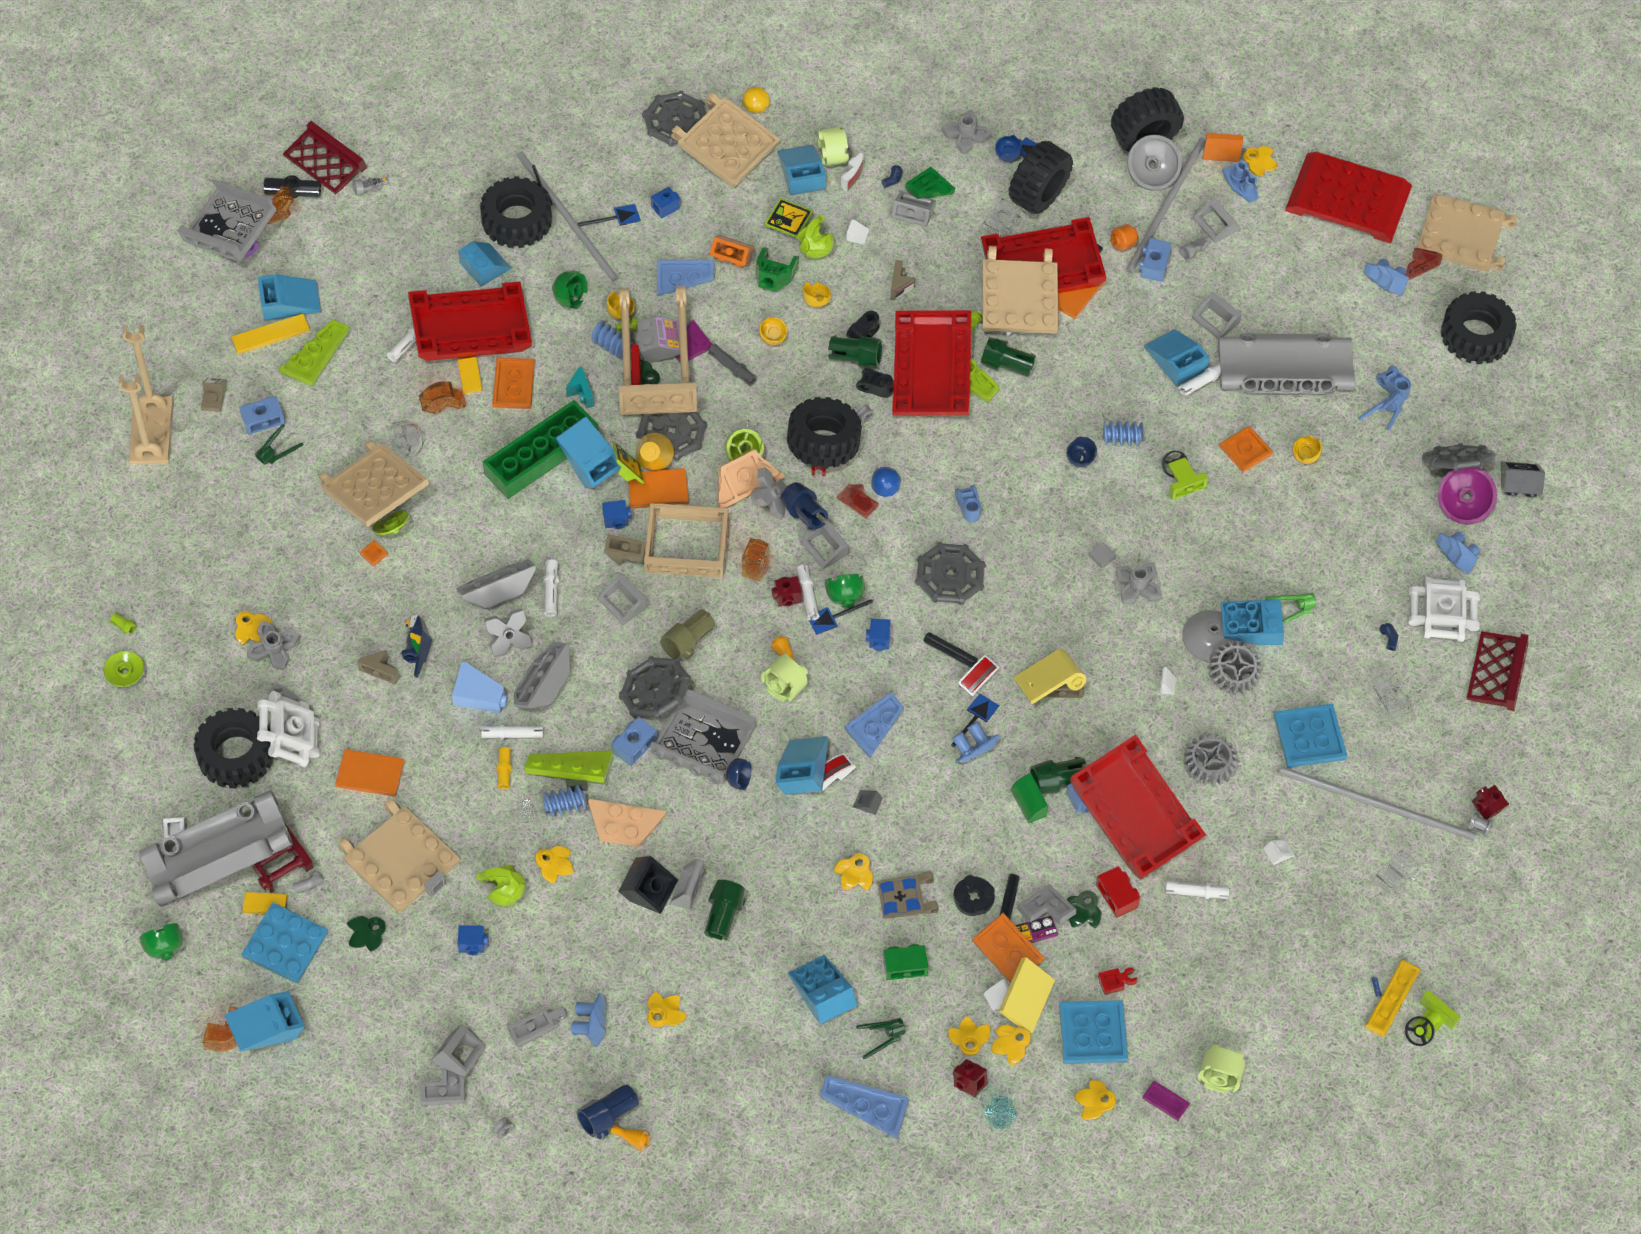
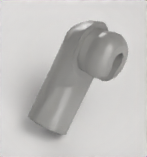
[293,871,323,893]

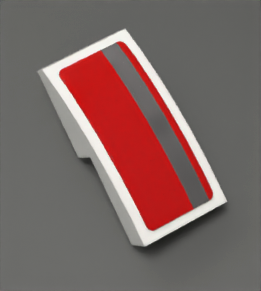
[841,153,863,191]
[958,655,1000,697]
[822,753,856,791]

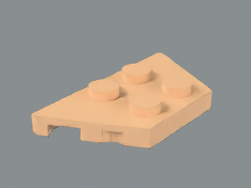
[717,450,785,508]
[588,799,666,847]

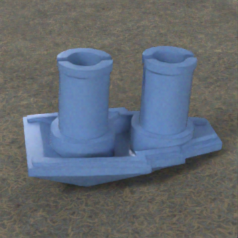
[1222,161,1259,203]
[1363,259,1409,296]
[1435,532,1480,574]
[952,722,1000,763]
[571,993,606,1047]

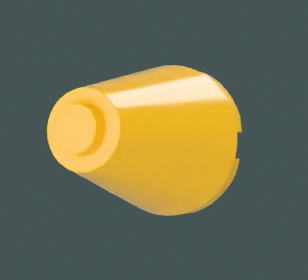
[635,433,674,471]

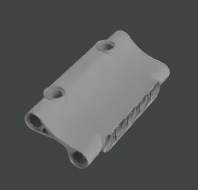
[1218,333,1355,394]
[139,790,293,906]

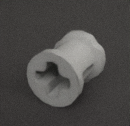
[1468,812,1493,837]

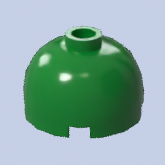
[552,271,587,309]
[825,574,864,607]
[139,923,183,961]

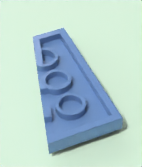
[820,1075,909,1139]

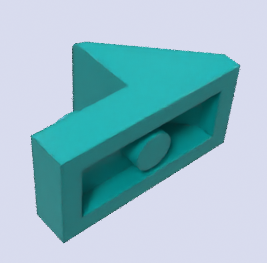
[566,367,594,408]

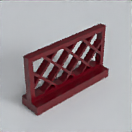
[283,121,367,195]
[1467,631,1529,712]

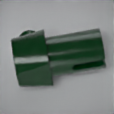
[828,335,882,367]
[981,337,1036,377]
[1030,757,1086,794]
[704,880,745,940]

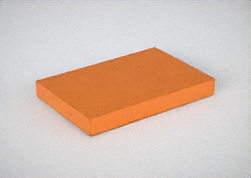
[1058,281,1105,319]
[492,358,535,409]
[628,468,689,509]
[335,749,405,797]
[972,913,1045,983]

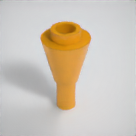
[771,636,798,664]
[611,1125,650,1151]

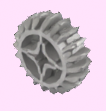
[1208,640,1263,694]
[1183,733,1239,787]

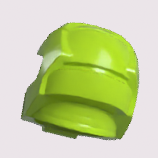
[796,214,834,259]
[476,865,526,907]

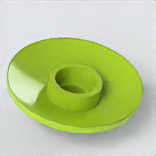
[373,510,409,535]
[103,651,144,687]

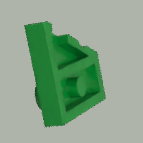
[905,167,956,199]

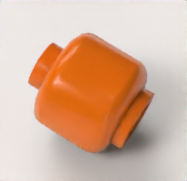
[1110,224,1138,251]

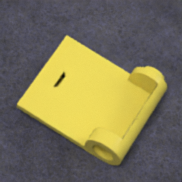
[1013,649,1086,704]

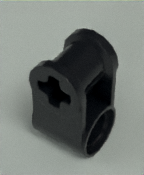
[846,311,879,339]
[856,368,894,398]

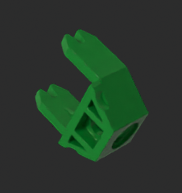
[756,247,799,292]

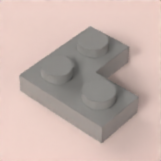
[1017,884,1076,924]
[421,1060,465,1105]

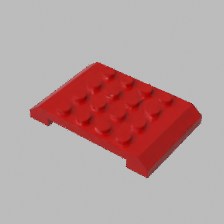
[1285,152,1412,244]
[981,217,1106,293]
[408,281,532,361]
[892,310,972,416]
[1070,734,1206,880]

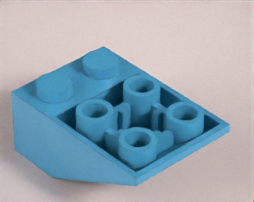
[777,145,826,195]
[257,274,321,321]
[1144,329,1210,386]
[555,417,621,488]
[1221,599,1284,645]
[776,736,828,795]
[788,955,857,1024]
[224,991,305,1052]

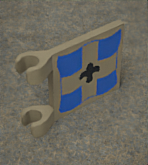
[877,871,939,919]

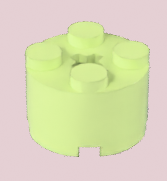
[817,126,849,166]
[761,654,808,702]
[1198,1044,1245,1093]

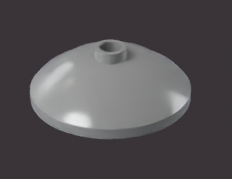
[1127,135,1182,190]
[1183,610,1242,663]

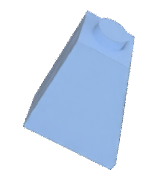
[452,661,508,713]

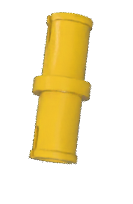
[496,747,512,789]

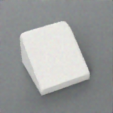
[847,219,869,245]
[1159,667,1176,695]
[163,817,185,839]
[1264,839,1295,865]
[984,979,1009,1010]

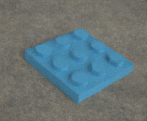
[1273,704,1347,768]
[242,902,328,984]
[1059,1000,1128,1064]

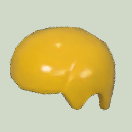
[742,86,770,113]
[802,282,831,308]
[606,291,635,320]
[759,317,787,346]
[1292,435,1322,464]

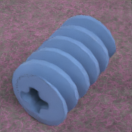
[592,320,633,359]
[1103,420,1143,446]
[542,785,587,817]

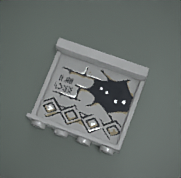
[177,179,277,262]
[651,688,756,785]

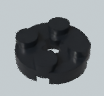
[953,875,995,916]

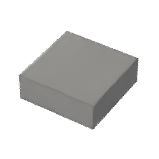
[1088,542,1116,569]
[424,871,445,897]

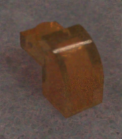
[267,186,294,224]
[419,381,466,414]
[202,1006,238,1052]

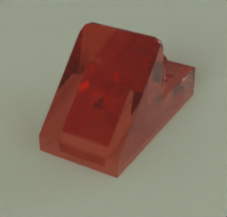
[1405,248,1443,280]
[836,484,879,519]

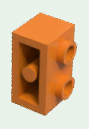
[709,235,755,267]

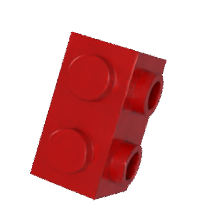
[1096,866,1140,918]

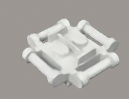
[1409,576,1480,642]
[257,691,320,767]

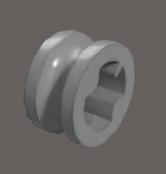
[857,405,874,424]
[492,1117,514,1139]

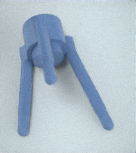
[1358,392,1404,431]

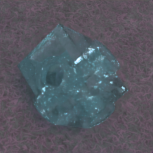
[985,1096,1016,1129]

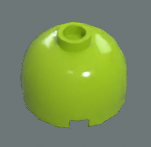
[724,428,764,460]

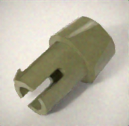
[660,609,715,660]

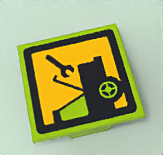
[764,198,813,238]
[613,441,645,484]

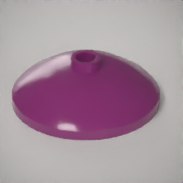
[1438,467,1497,524]

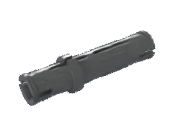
[708,344,757,386]

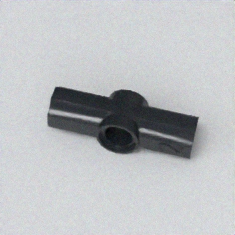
[263,175,321,199]

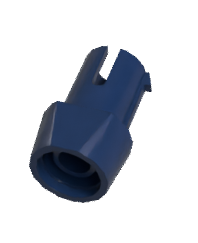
[781,482,828,530]
[577,1084,639,1139]

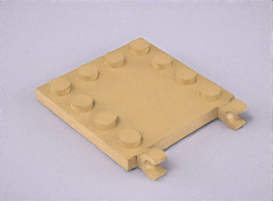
[671,92,781,188]
[1416,193,1518,272]
[982,246,1058,334]
[318,440,429,527]
[338,799,461,914]

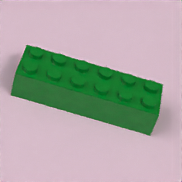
[482,400,599,499]

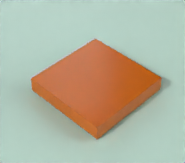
[1203,133,1243,162]
[1219,426,1273,472]

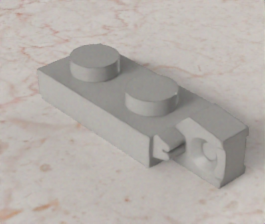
[507,1006,567,1048]

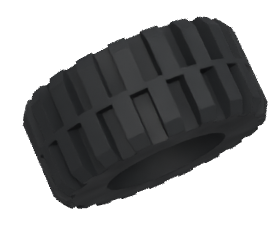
[1111,87,1184,152]
[1008,141,1073,214]
[480,176,552,248]
[1441,291,1517,364]
[787,397,862,469]
[194,708,274,788]

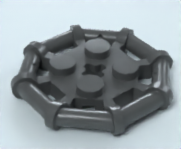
[642,91,706,147]
[636,412,708,461]
[1422,443,1496,471]
[915,542,986,605]
[619,656,691,719]

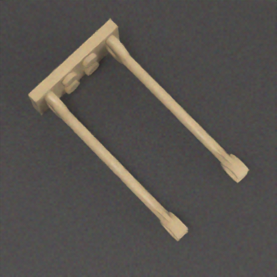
[619,286,697,415]
[119,325,173,464]

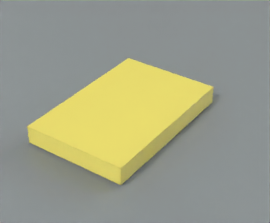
[999,957,1055,1034]

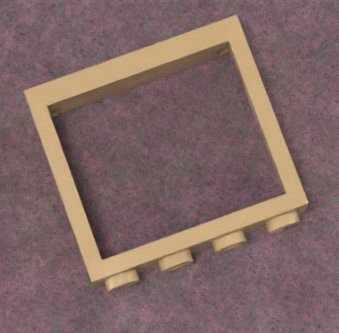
[644,503,728,578]

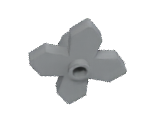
[942,110,992,153]
[751,467,787,519]
[1116,563,1162,604]
[484,608,532,657]
[247,621,299,670]

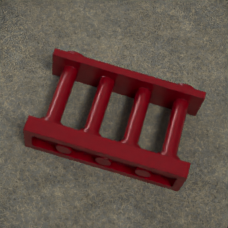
[251,822,313,893]

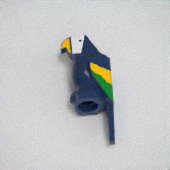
[401,615,432,678]

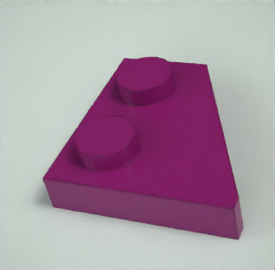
[675,320,713,364]

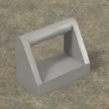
[891,191,936,226]
[1193,198,1241,243]
[1192,292,1241,338]
[800,519,849,570]
[598,573,647,625]
[671,859,704,910]
[431,1024,485,1076]

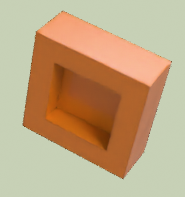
[360,540,388,567]

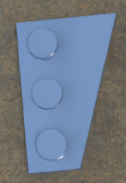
[657,260,714,297]
[844,693,904,758]

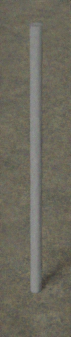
[1126,138,1205,274]
[517,152,619,282]
[1279,766,1477,841]

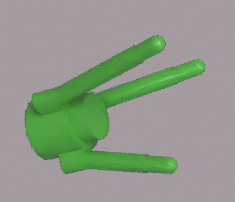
[1265,593,1316,623]

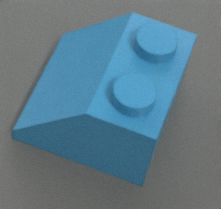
[458,241,512,287]

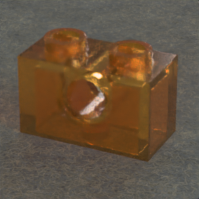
[742,538,769,582]

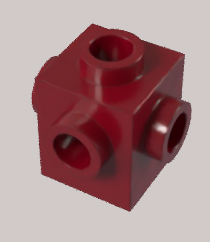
[771,576,802,607]
[1472,785,1509,820]
[953,1059,987,1097]

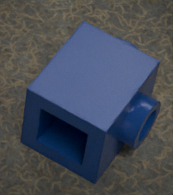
[651,187,680,219]
[602,500,632,529]
[866,618,891,651]
[457,925,489,956]

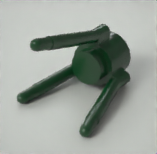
[254,424,304,465]
[856,1018,905,1059]

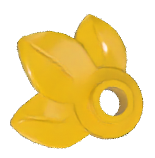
[1243,146,1278,176]
[235,611,273,645]
[535,846,574,884]
[834,853,873,891]
[647,992,687,1028]
[948,1016,990,1056]
[991,1025,1031,1065]
[1074,1080,1116,1120]

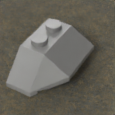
[456,559,536,608]
[514,642,570,708]

